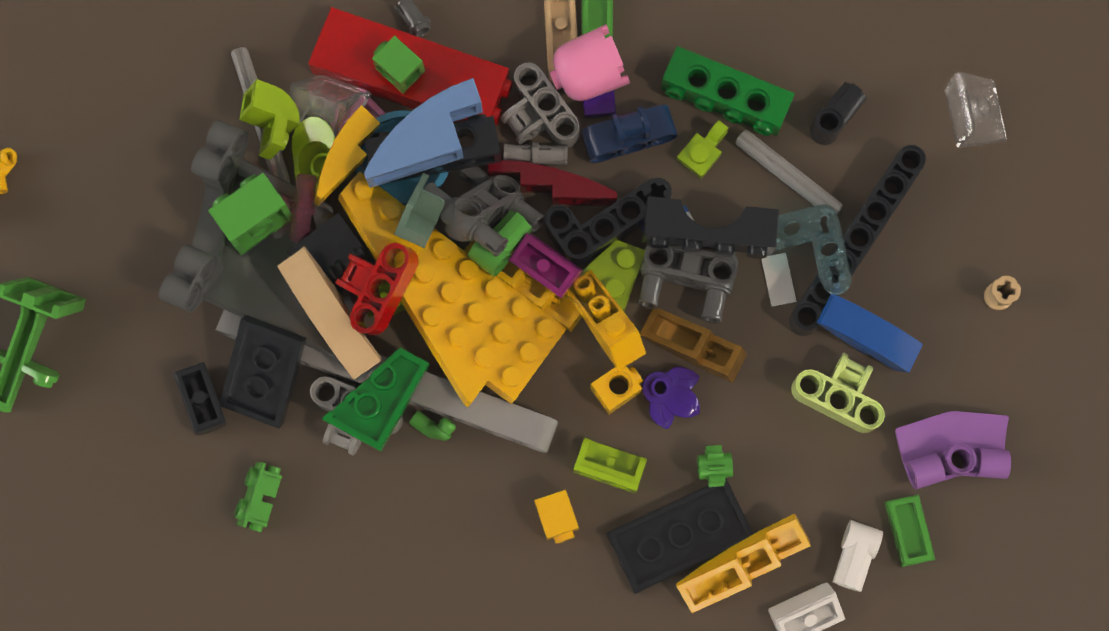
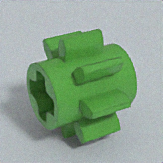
[697,445,733,487]

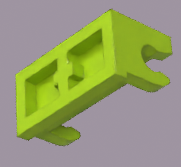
[573,438,647,494]

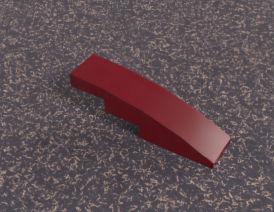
[488,160,617,206]

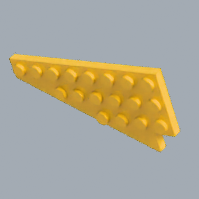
[338,171,567,407]

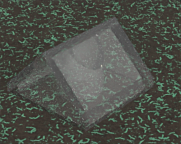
[945,72,1007,148]
[290,75,371,138]

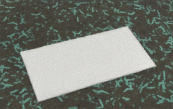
[761,253,797,306]

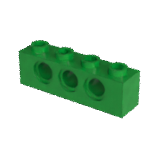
[661,46,795,137]

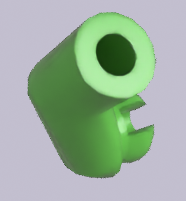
[409,410,456,441]

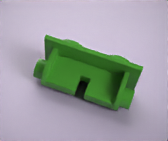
[234,462,282,532]

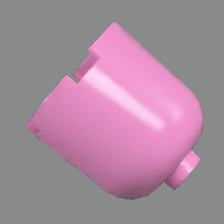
[550,24,630,101]

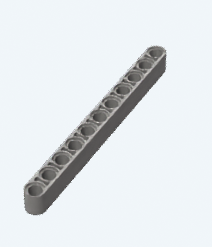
[215,309,558,453]

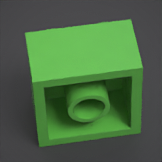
[208,173,294,256]

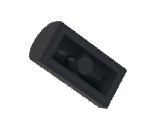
[173,362,227,436]

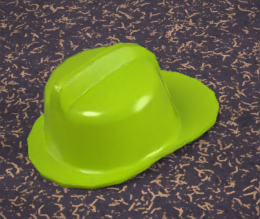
[292,117,335,193]

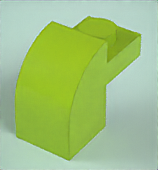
[239,79,300,160]

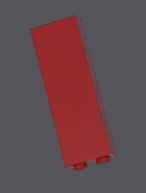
[308,7,513,127]

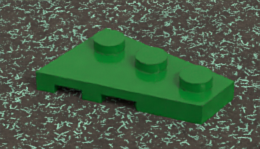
[322,348,430,452]

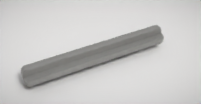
[736,130,843,219]

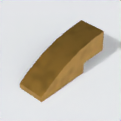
[640,308,747,383]

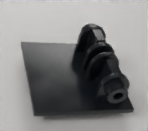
[287,213,375,293]

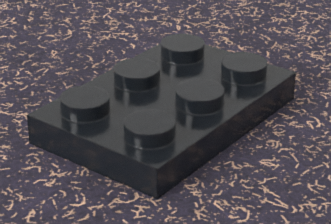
[220,315,307,429]

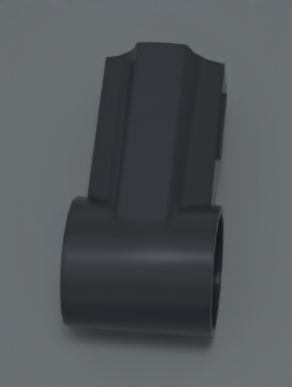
[810,82,867,145]

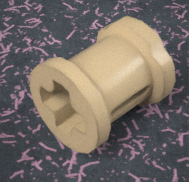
[984,276,1021,310]

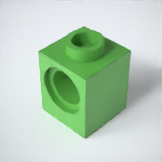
[372,36,425,94]

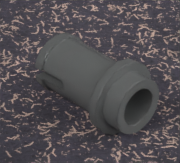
[395,0,432,38]

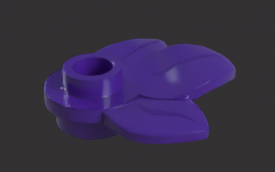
[641,367,700,429]

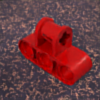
[335,243,419,335]

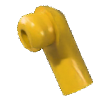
[0,148,18,195]

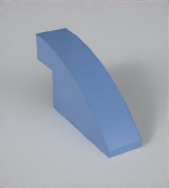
[364,78,483,188]

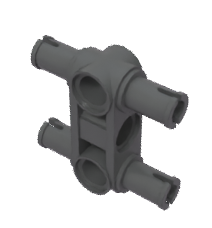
[423,166,545,257]
[637,226,738,324]

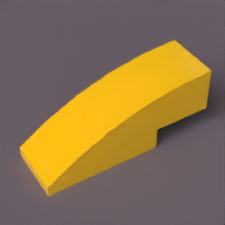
[313,105,380,206]

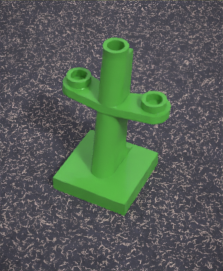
[0,277,86,412]

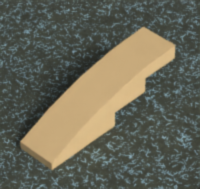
[277,246,381,380]

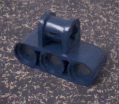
[581,105,678,163]

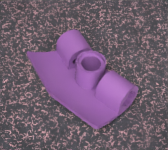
[895,411,1011,490]

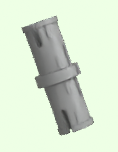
[504,142,568,166]

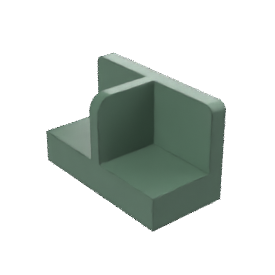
[394,173,445,248]

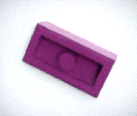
[509,233,583,298]

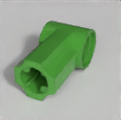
[468,210,532,277]

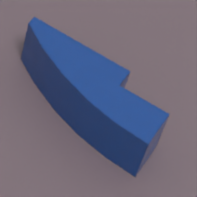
[817,294,923,373]

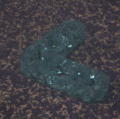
[774,204,852,295]

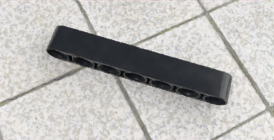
[789,145,926,336]

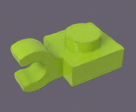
[677,120,729,179]

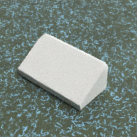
[768,582,845,631]

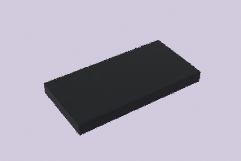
[606,478,753,594]

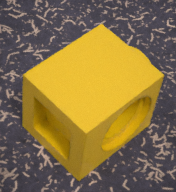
[590,366,643,415]
[534,490,579,544]

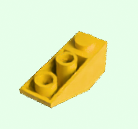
[567,270,646,370]

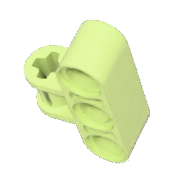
[791,352,885,433]

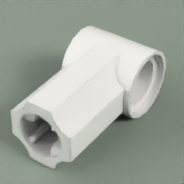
[832,520,883,592]

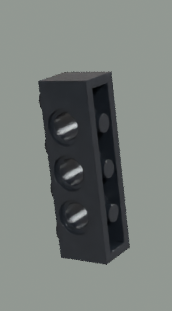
[364,114,501,184]

